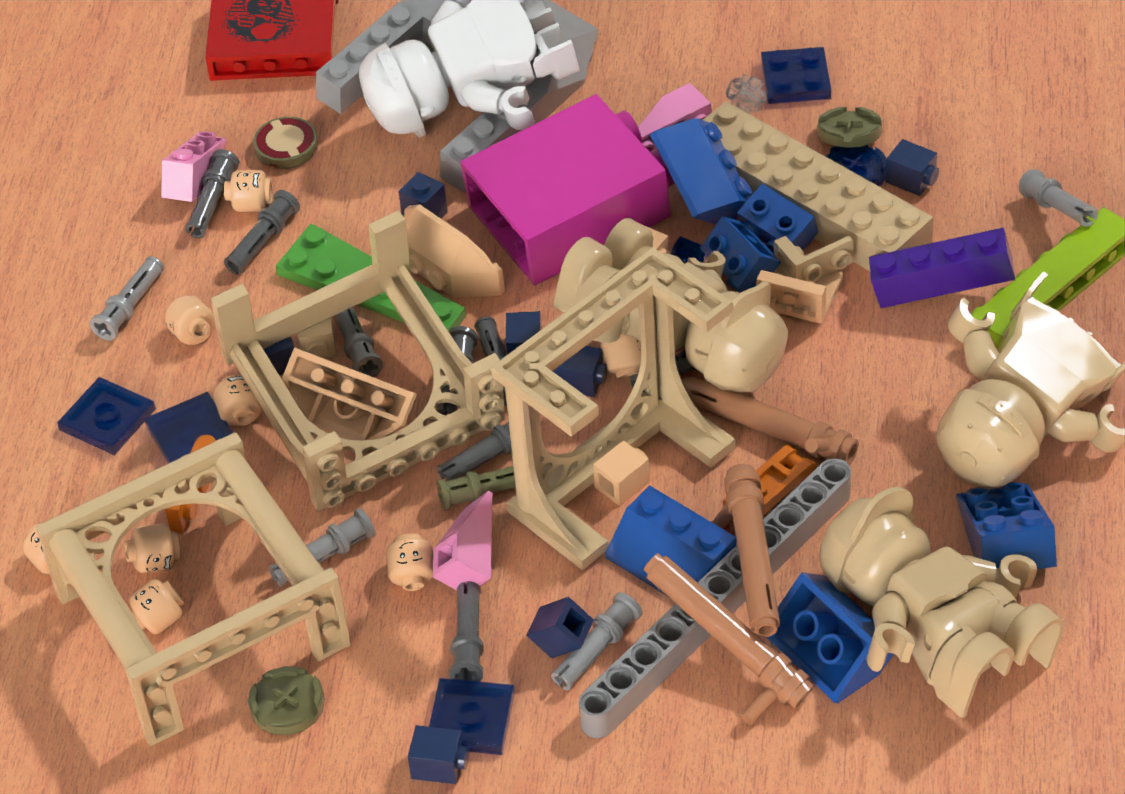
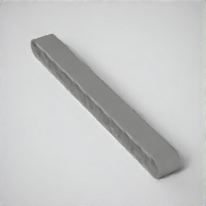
[579,458,851,738]

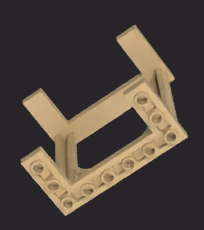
[211,210,505,512]
[491,247,736,571]
[36,432,351,747]

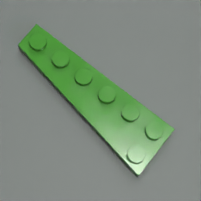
[276,224,466,332]

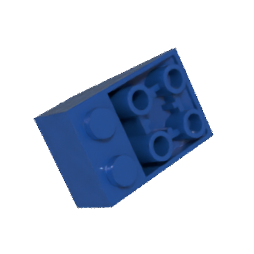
[956,482,1057,569]

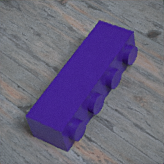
[869,227,1015,308]

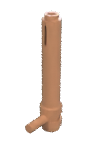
[682,376,859,465]
[712,464,780,637]
[644,553,814,725]

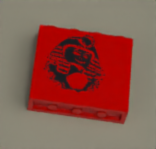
[205,0,339,81]

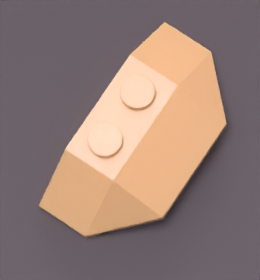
[404,204,505,298]
[282,347,417,441]

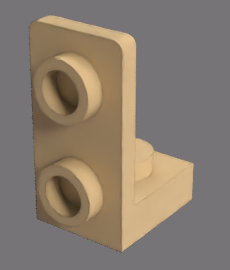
[774,236,854,282]

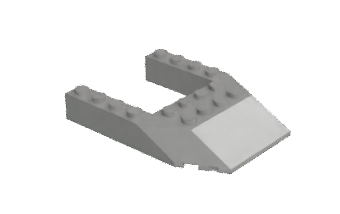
[316,0,598,193]

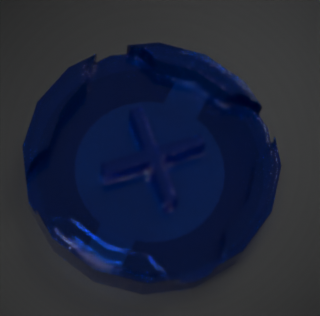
[825,144,886,186]

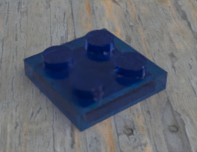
[761,47,831,104]

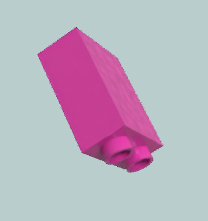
[460,94,675,286]

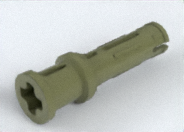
[436,465,545,511]

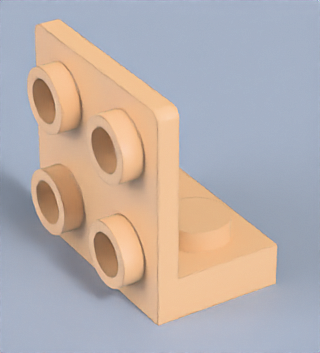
[756,269,843,324]

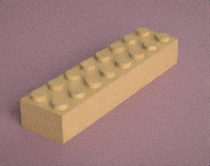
[703,101,933,271]

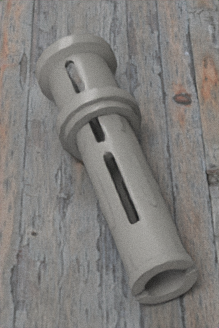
[1019,169,1098,227]
[90,256,164,341]
[268,508,376,587]
[551,592,643,690]

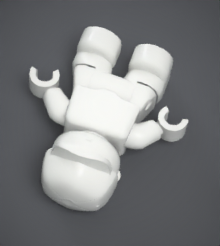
[359,0,580,138]

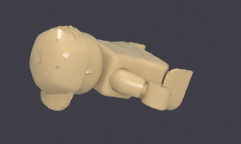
[553,218,788,393]
[936,271,1125,488]
[819,486,1065,718]

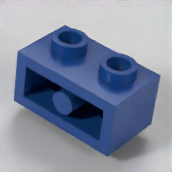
[737,184,818,254]
[700,216,781,293]

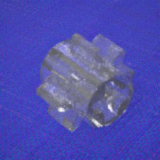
[726,74,766,114]

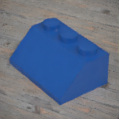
[650,118,752,224]
[605,485,737,594]
[767,572,894,703]

